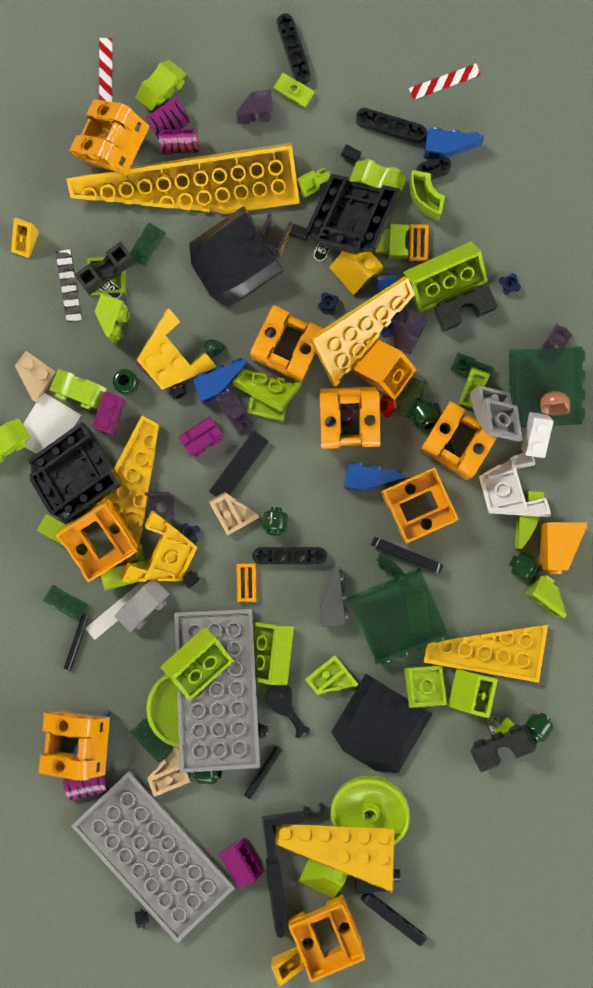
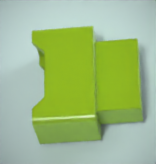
[375,224,409,260]

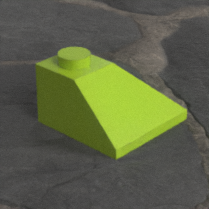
[525,575,567,618]
[298,858,348,898]

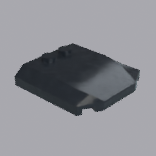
[306,174,401,254]
[189,206,284,308]
[28,422,122,523]
[331,673,433,773]

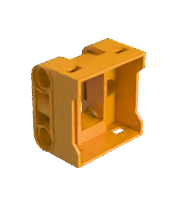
[69,99,149,175]
[250,305,324,384]
[320,387,380,449]
[419,400,497,480]
[381,468,458,544]
[56,499,139,582]
[38,710,110,780]
[288,895,365,982]

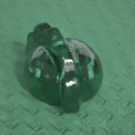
[203,339,225,358]

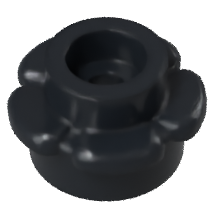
[169,383,187,399]
[182,571,200,588]
[135,909,149,929]

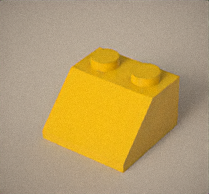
[329,251,383,296]

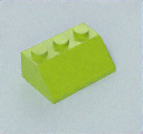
[253,622,294,685]
[160,627,233,701]

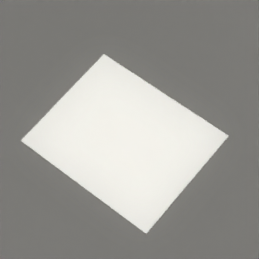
[23,393,81,454]

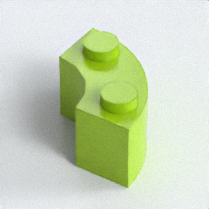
[135,60,187,111]
[350,159,407,192]
[409,170,445,221]
[49,369,107,410]
[0,418,31,463]

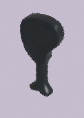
[265,685,310,738]

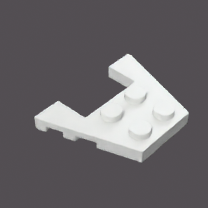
[479,452,551,517]

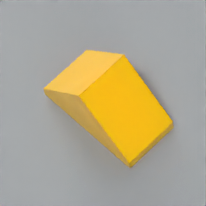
[11,217,39,258]
[271,947,305,986]

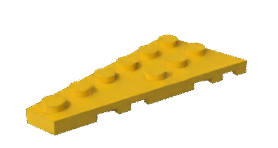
[310,276,415,387]
[94,416,160,544]
[423,624,548,683]
[275,824,395,893]

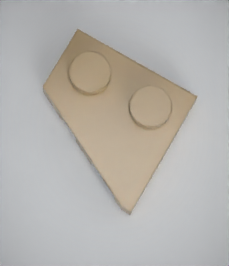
[15,351,56,403]
[208,492,260,536]
[147,747,191,797]

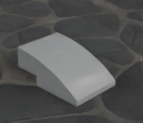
[470,385,523,442]

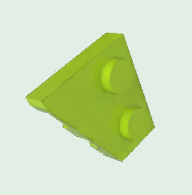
[305,655,359,695]

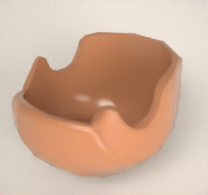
[540,391,570,415]

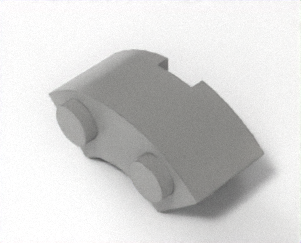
[115,580,170,632]

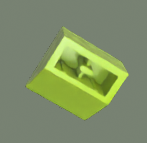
[94,294,130,345]
[448,668,498,718]

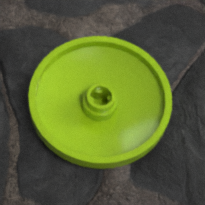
[146,675,179,748]
[331,776,410,845]

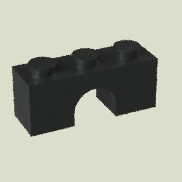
[74,241,135,295]
[434,285,497,332]
[470,724,537,772]

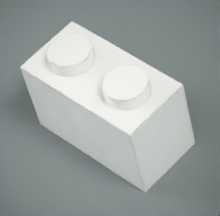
[521,412,554,458]

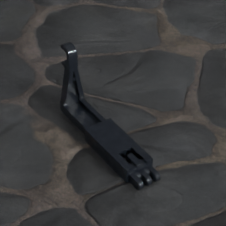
[261,802,324,938]

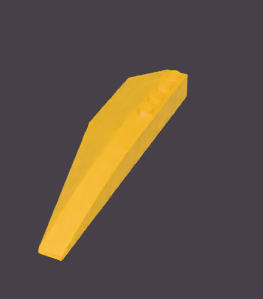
[67,143,300,214]

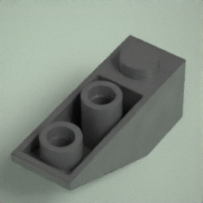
[320,566,348,627]

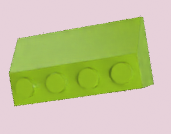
[403,241,488,313]

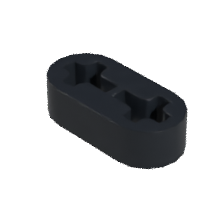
[416,156,451,180]

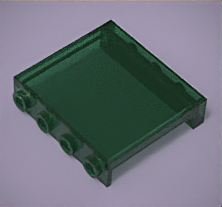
[509,346,586,427]
[347,568,448,665]

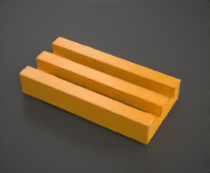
[409,224,429,263]
[237,563,257,602]

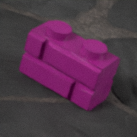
[92,391,126,436]
[178,416,224,458]

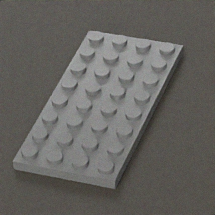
[174,609,260,773]
[71,771,235,943]

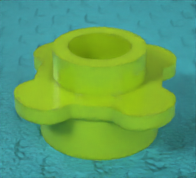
[126,543,145,563]

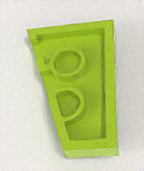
[233,369,301,412]

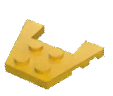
[136,308,216,390]
[121,511,197,582]

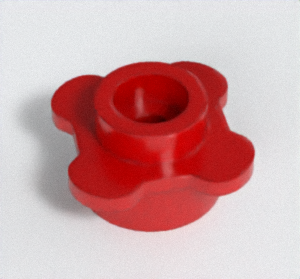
[379,395,397,418]

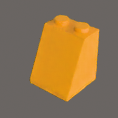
[351,339,416,400]
[539,523,587,574]

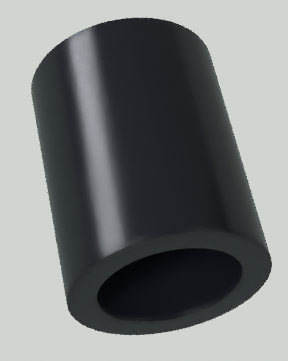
[341,144,362,164]
[289,224,309,242]

